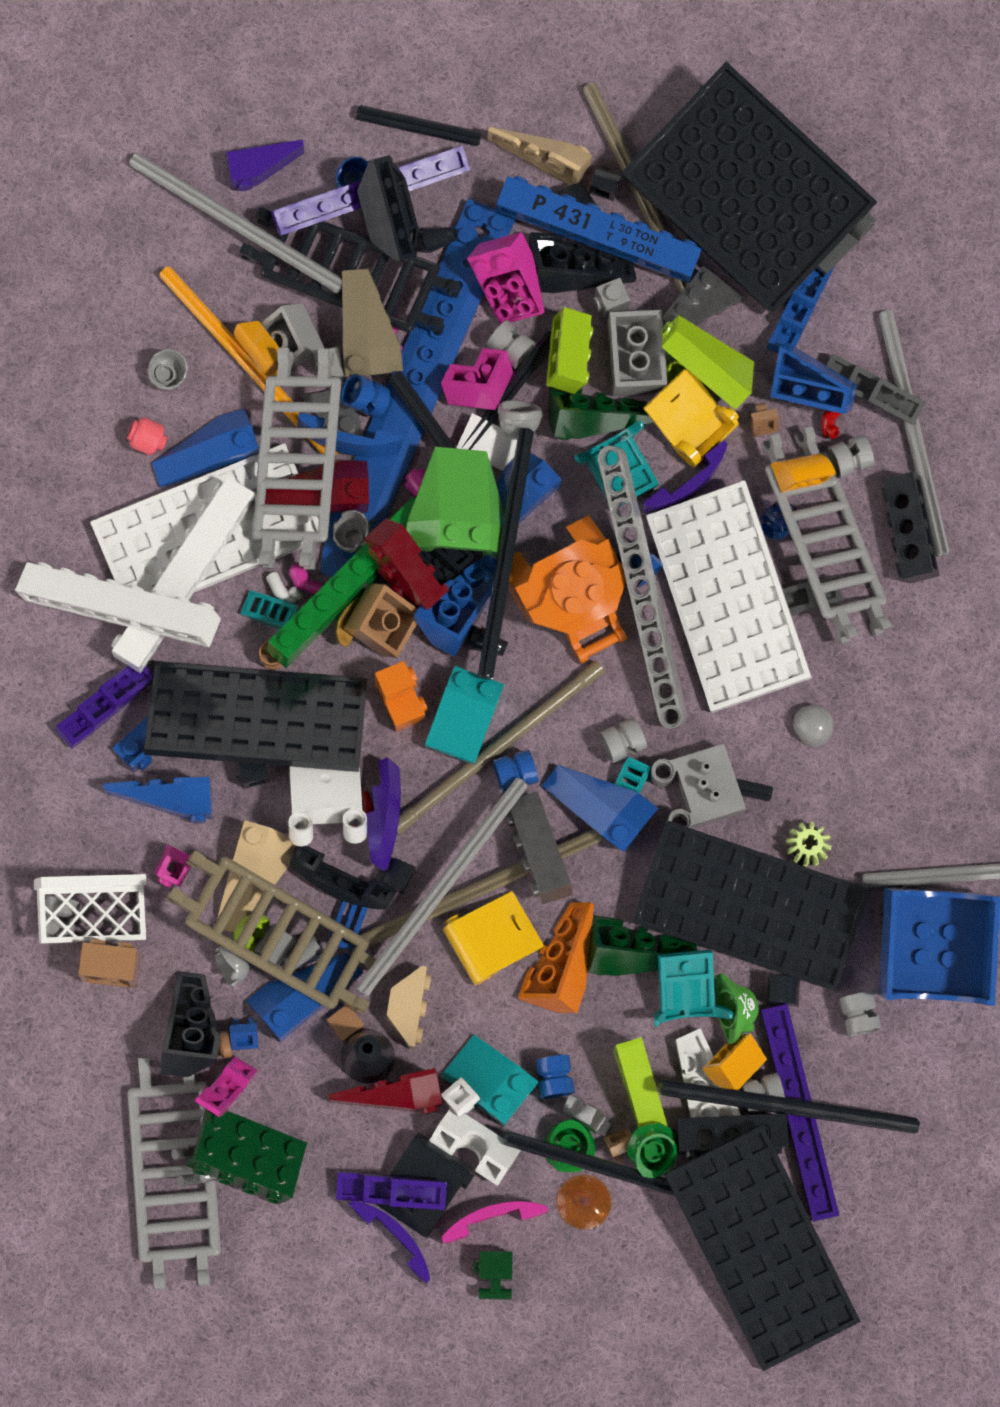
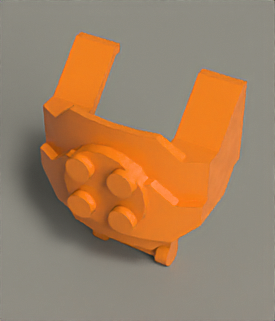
[508,515,627,664]

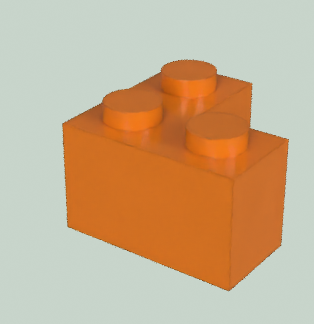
[375,661,428,732]

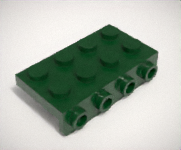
[186,1109,307,1204]

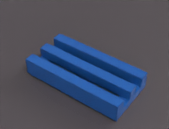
[327,900,368,953]

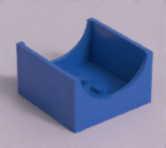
[879,887,1000,1006]

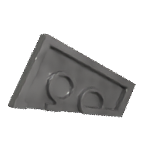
[662,266,744,326]

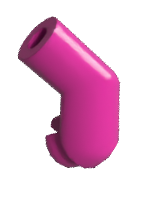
[289,562,322,595]

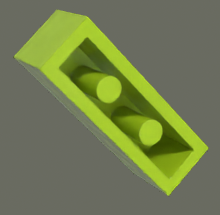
[546,307,593,394]

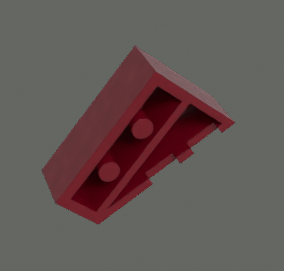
[364,518,450,610]

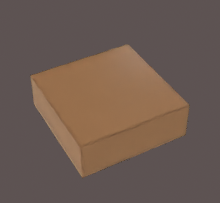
[326,1005,364,1042]

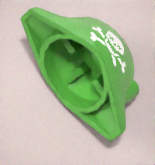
[716,973,759,1045]

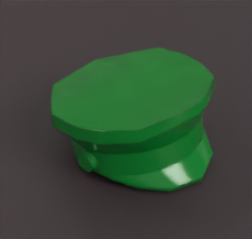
[544,1119,595,1173]
[627,1122,677,1178]

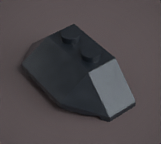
[357,155,419,262]

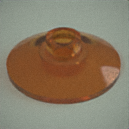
[557,1175,612,1230]

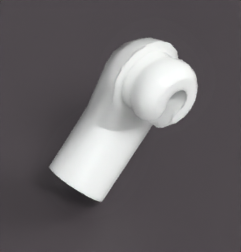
[266,572,302,604]

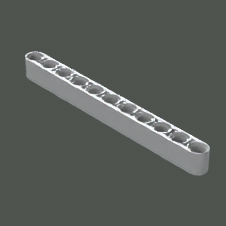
[598,446,687,729]

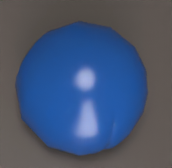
[335,157,369,188]

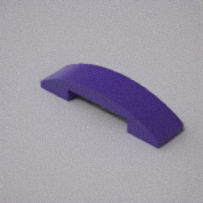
[642,440,728,513]
[349,1200,430,1284]

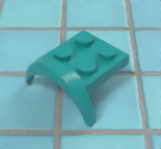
[574,421,659,507]
[654,949,733,1027]

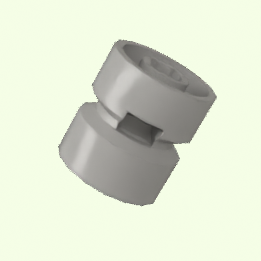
[486,320,536,369]
[828,434,875,478]
[599,717,647,763]
[38,896,81,937]
[839,991,882,1037]
[740,1073,785,1115]

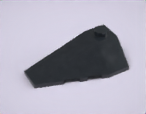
[161,971,220,1077]

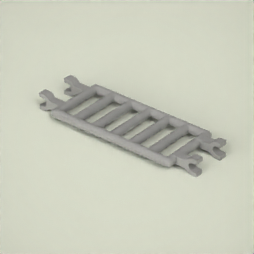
[251,348,341,570]
[761,426,892,645]
[127,1058,221,1290]

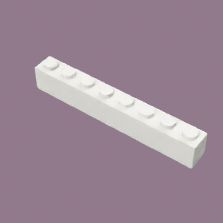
[111,477,255,673]
[15,562,221,647]

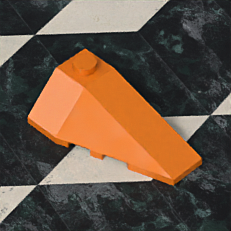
[518,902,594,1013]

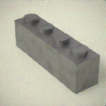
[506,791,573,905]

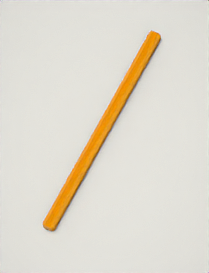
[160,266,338,456]

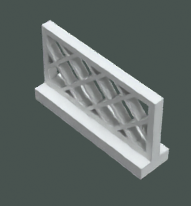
[34,874,146,944]

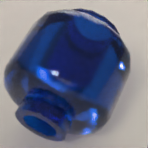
[760,501,799,540]

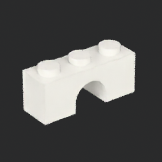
[429,1108,521,1186]

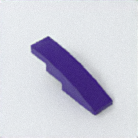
[55,666,154,749]
[366,757,401,871]
[336,1171,447,1210]

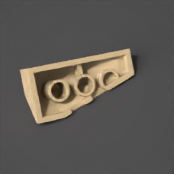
[487,127,592,186]
[217,821,296,933]

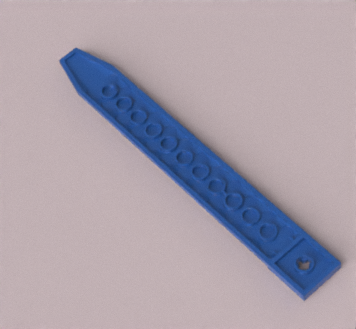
[320,198,516,578]

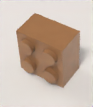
[344,584,418,658]
[78,939,140,988]

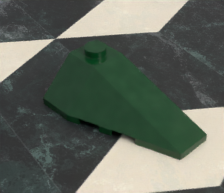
[548,387,653,440]
[588,915,698,976]

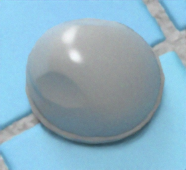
[497,400,543,440]

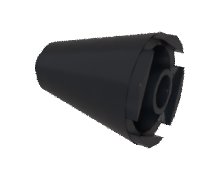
[341,1029,395,1083]

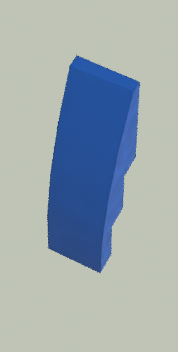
[766,267,834,353]

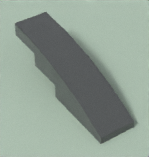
[826,353,926,425]
[782,576,844,616]

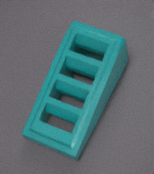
[240,590,299,630]
[615,757,652,793]

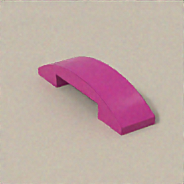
[195,1056,258,1117]
[441,1201,548,1244]

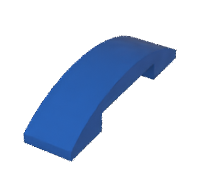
[298,413,402,456]

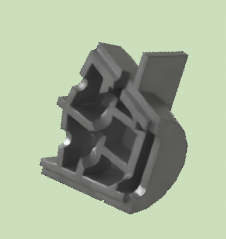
[563,1095,612,1137]

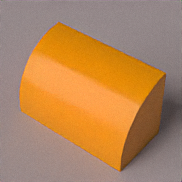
[234,321,280,377]
[770,453,836,493]
[702,1033,767,1091]

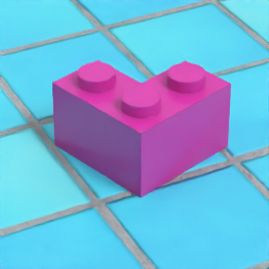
[441,348,513,410]

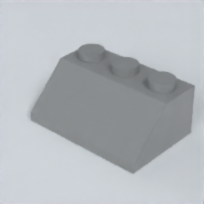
[607,310,667,396]

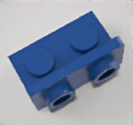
[112,716,153,773]

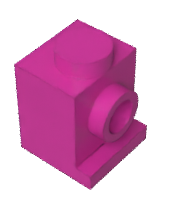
[153,844,191,888]

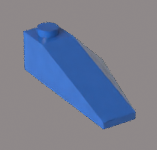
[246,953,364,1043]

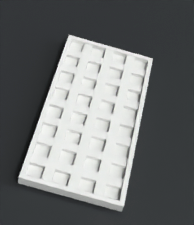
[90,443,319,592]
[646,480,812,713]

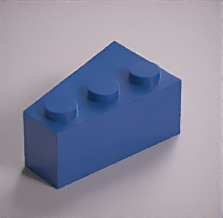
[770,342,857,414]

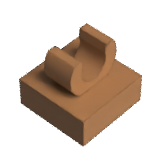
[751,403,779,437]
[603,1127,632,1164]

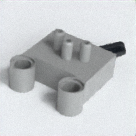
[650,744,773,829]

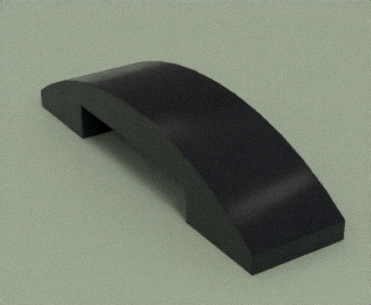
[290,845,397,910]

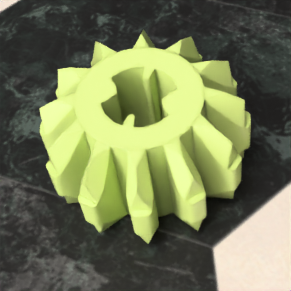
[786,822,832,867]

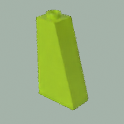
[661,315,754,409]
[613,1037,668,1127]

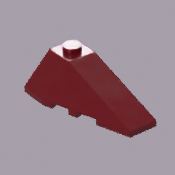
[265,461,369,513]
[328,1068,442,1115]

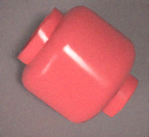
[127,417,168,455]

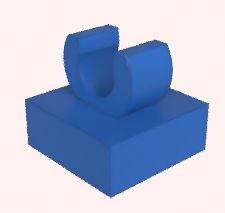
[230,1018,259,1050]

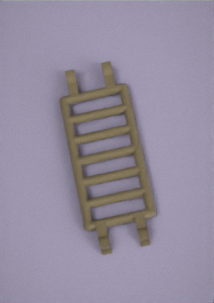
[165,850,386,1015]

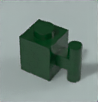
[473,1251,513,1300]

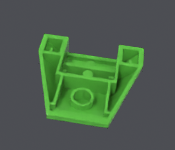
[406,447,505,557]

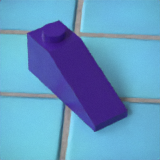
[226,139,304,191]

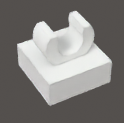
[441,1077,480,1117]

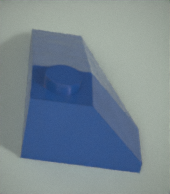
[152,408,259,488]
[480,453,562,553]
[413,556,497,657]
[542,765,659,852]
[103,777,212,823]

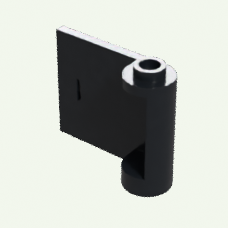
[376,1132,474,1238]

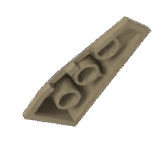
[342,268,403,377]

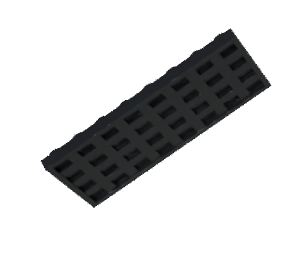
[144,662,368,772]
[632,820,870,991]
[664,1124,861,1371]

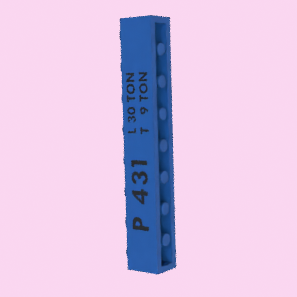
[496,176,702,283]

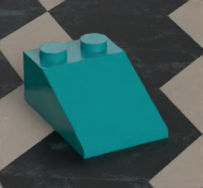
[425,666,504,765]
[440,1034,538,1128]

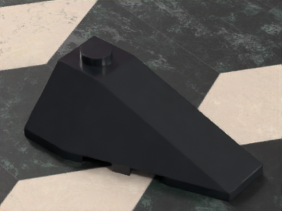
[529,232,637,293]

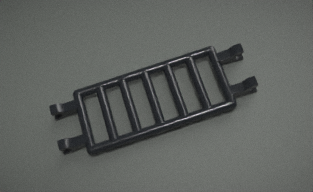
[239,207,461,335]

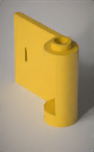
[643,368,739,468]
[442,891,544,986]

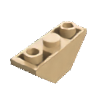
[387,966,431,1050]

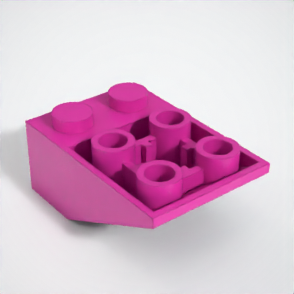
[467,232,544,325]

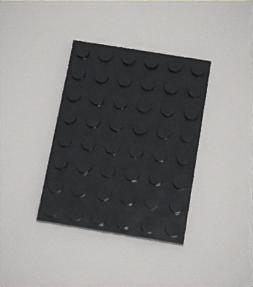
[620,61,877,315]

